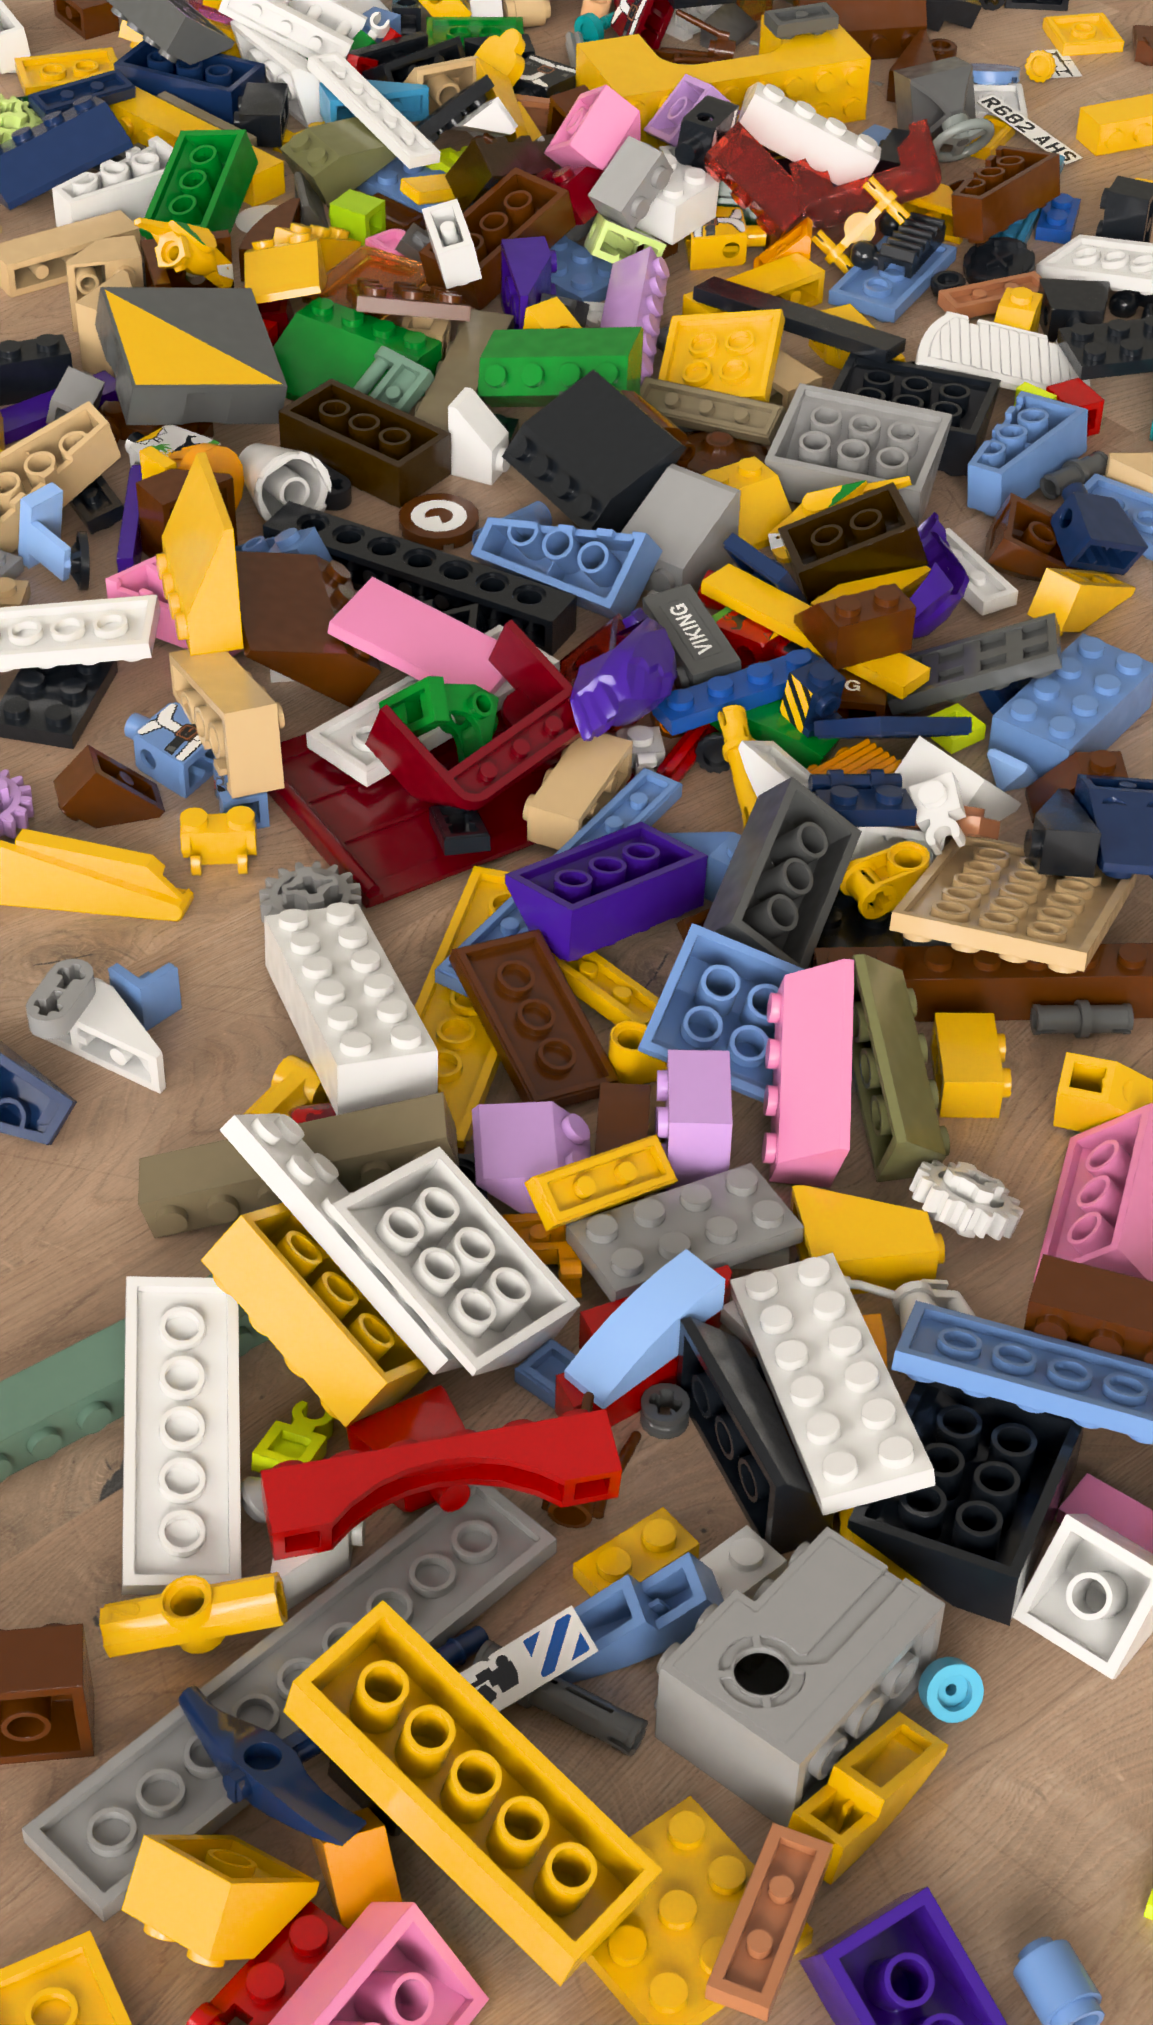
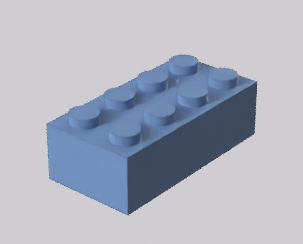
[987,633,1153,779]

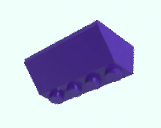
[505,822,708,962]

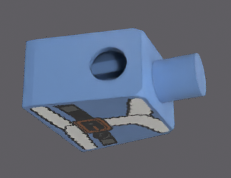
[124,702,215,798]

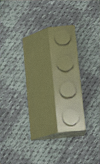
[852,954,950,1182]

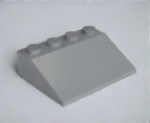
[765,383,953,528]

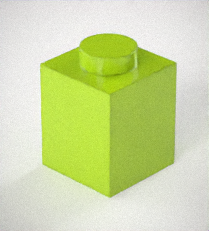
[328,189,386,247]

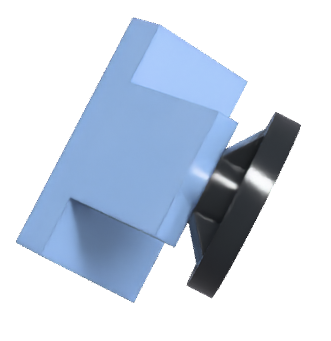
[18,482,90,590]

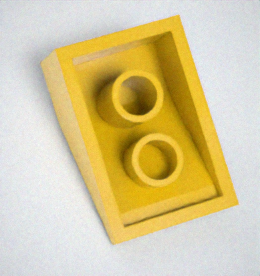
[244,232,328,304]

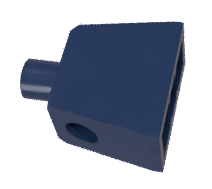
[1051,482,1148,575]

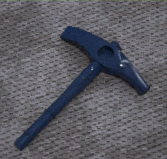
[178,1625,489,1846]

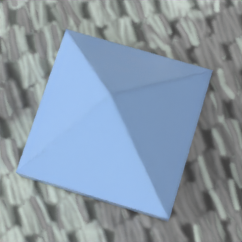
[987,748,1038,792]

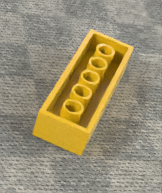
[284,1600,663,1987]

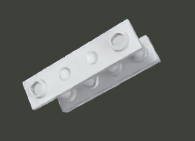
[218,0,368,59]

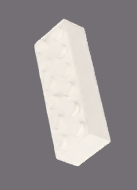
[264,902,438,1115]

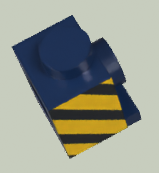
[779,658,846,738]

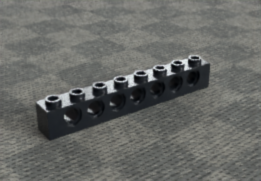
[263,501,577,656]

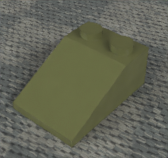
[279,117,397,208]

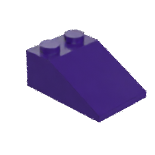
[501,236,557,329]
[799,1886,1008,2025]

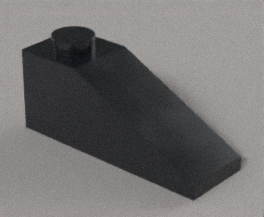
[1024,788,1101,878]

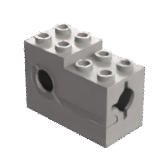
[654,1526,946,1827]

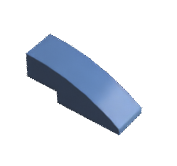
[559,1552,724,1683]

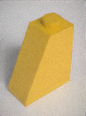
[790,1185,945,1295]

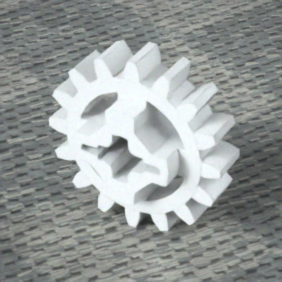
[909,1160,1024,1240]

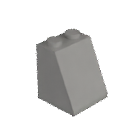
[621,463,741,592]

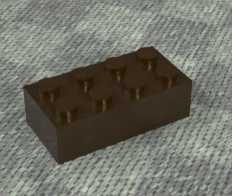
[278,379,451,508]

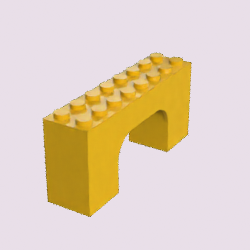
[575,15,871,150]

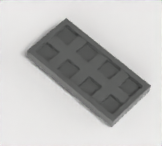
[887,613,1062,716]

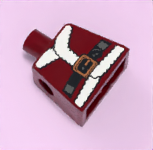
[611,0,675,49]

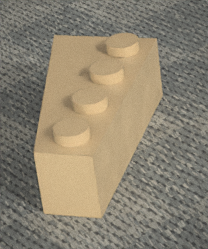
[169,649,285,799]

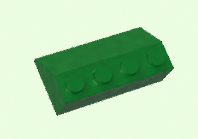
[139,129,258,239]
[478,327,644,407]

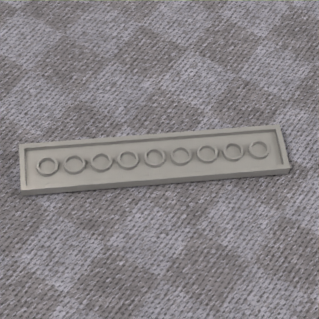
[22,1485,557,1923]

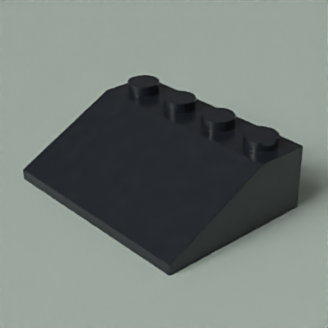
[832,353,1001,476]
[502,370,687,533]
[847,1381,1084,1626]

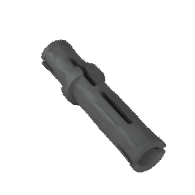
[473,1639,648,1757]

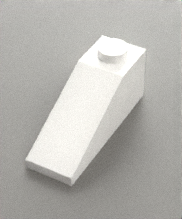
[42,978,166,1094]

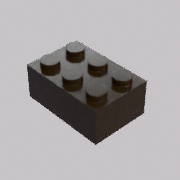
[778,482,929,603]

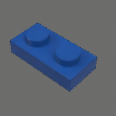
[1035,193,1081,244]

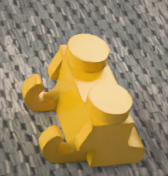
[180,806,257,876]

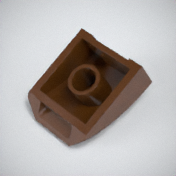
[983,493,1085,582]

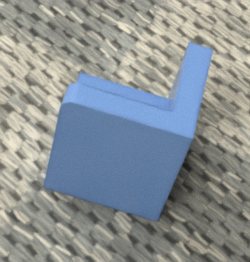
[108,962,182,1031]

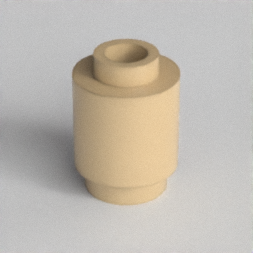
[502,0,551,28]

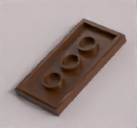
[449,929,622,1107]

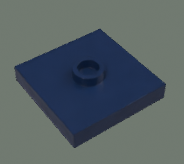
[723,533,810,605]

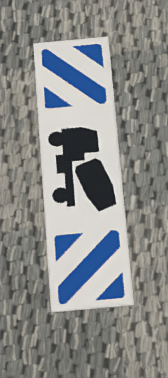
[460,1605,599,1712]

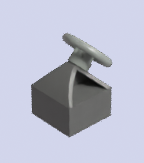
[893,56,995,162]

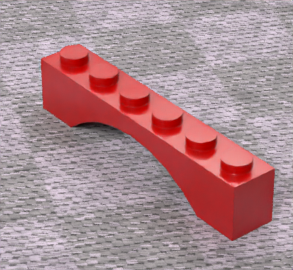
[260,1409,622,1561]

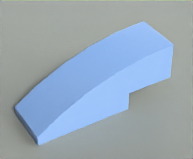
[564,1249,726,1409]

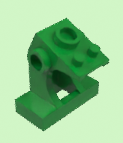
[379,676,499,763]

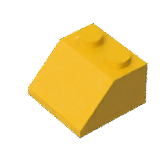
[701,456,792,550]
[121,1835,320,1968]

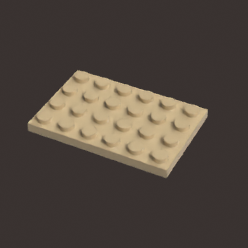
[889,836,1137,974]

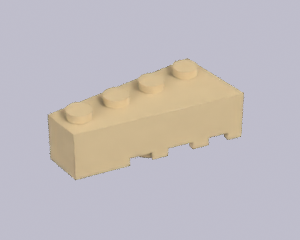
[0,401,121,553]

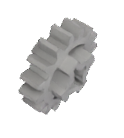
[259,861,362,922]

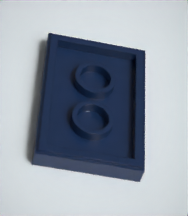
[814,716,972,739]

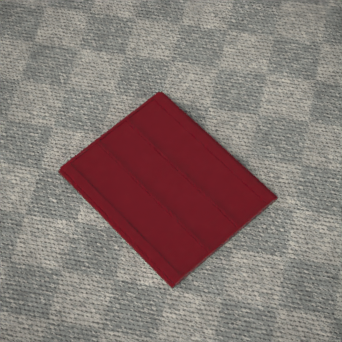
[267,710,635,908]

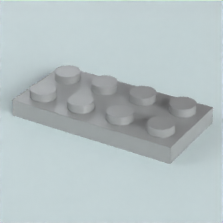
[566,1163,804,1302]

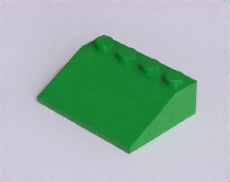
[273,297,442,401]

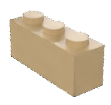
[523,733,633,850]

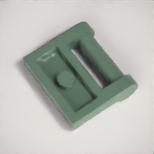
[353,346,435,413]

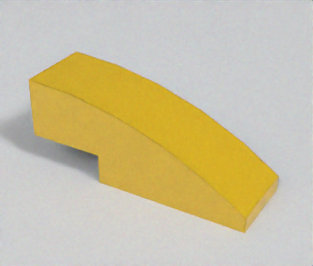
[787,1711,949,1885]

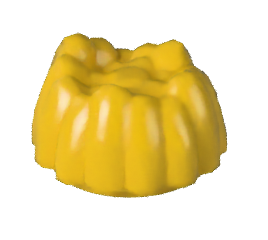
[1025,50,1056,83]

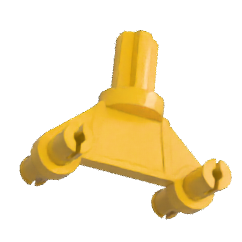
[811,176,911,274]

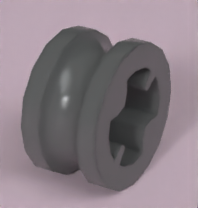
[640,1383,690,1439]

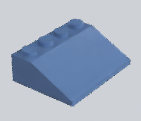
[637,923,805,1103]

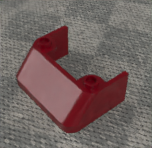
[365,620,581,810]

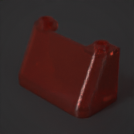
[789,119,942,231]

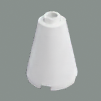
[239,443,332,522]

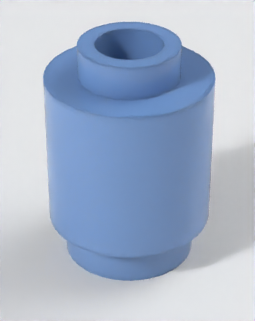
[1013,1936,1105,2025]

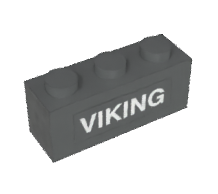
[642,583,741,690]

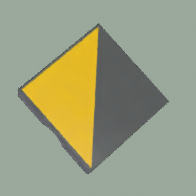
[95,287,288,425]

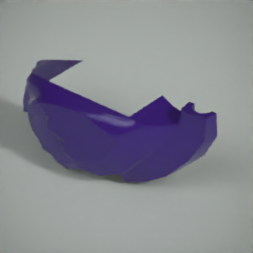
[910,512,970,639]
[570,607,678,742]

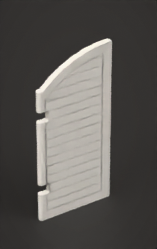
[915,311,1090,391]

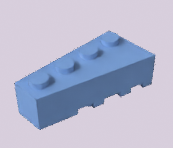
[967,391,1088,517]
[470,517,663,624]

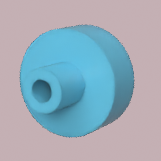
[918,1657,984,1723]

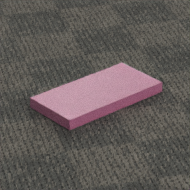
[327,577,506,695]

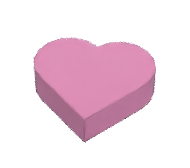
[365,228,407,264]

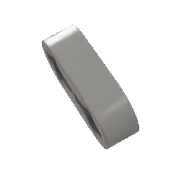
[26,959,96,1039]

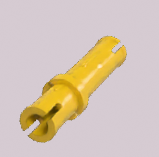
[717,705,757,828]

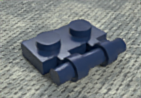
[808,769,917,827]

